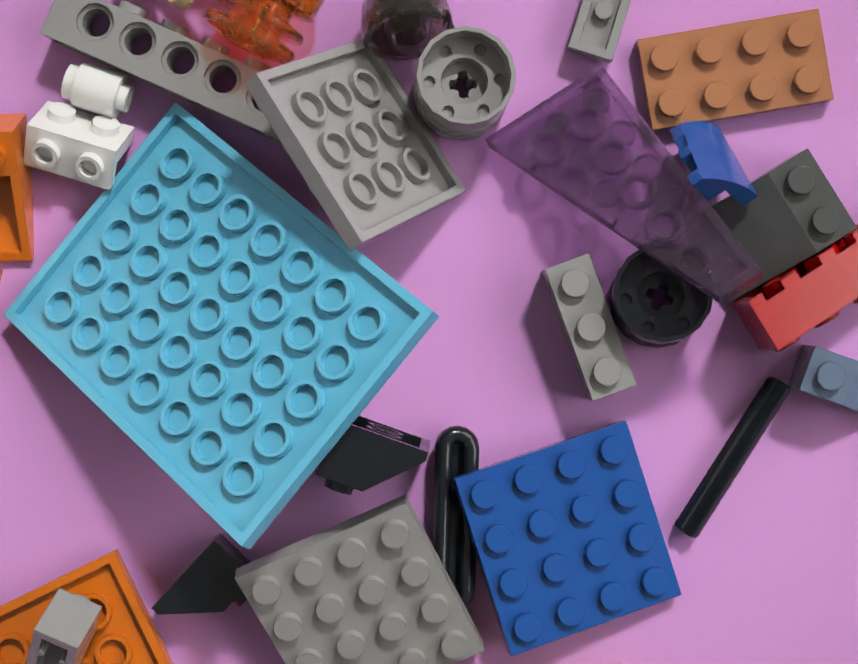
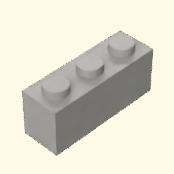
[542,253,637,401]

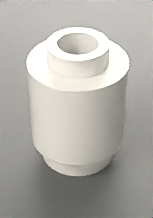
[61,62,134,119]

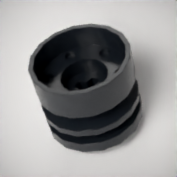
[608,243,714,349]

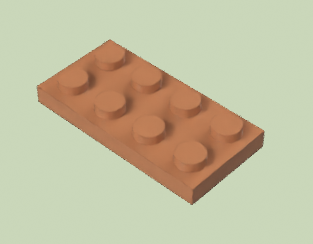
[635,8,834,132]

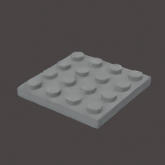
[245,37,467,251]
[235,494,485,664]

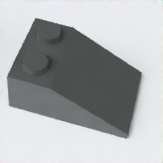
[680,148,857,303]

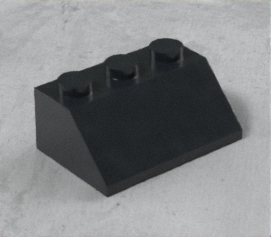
[316,415,430,495]

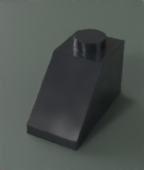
[151,534,251,615]

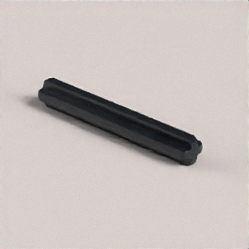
[675,376,790,538]

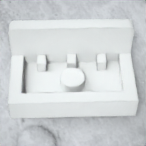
[23,101,134,190]

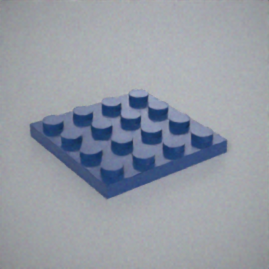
[452,420,682,656]

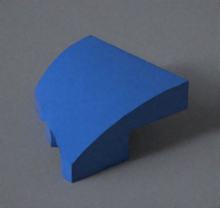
[670,121,758,207]

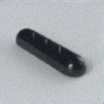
[432,425,479,608]

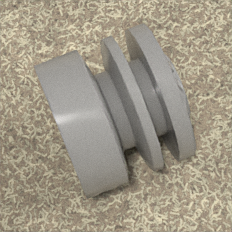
[413,26,516,140]

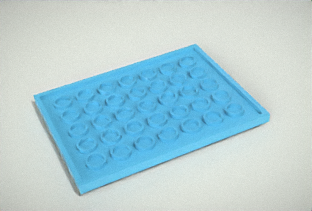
[3,102,440,549]

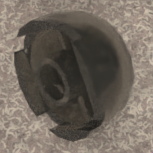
[361,0,455,61]

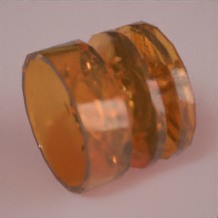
[203,0,325,64]

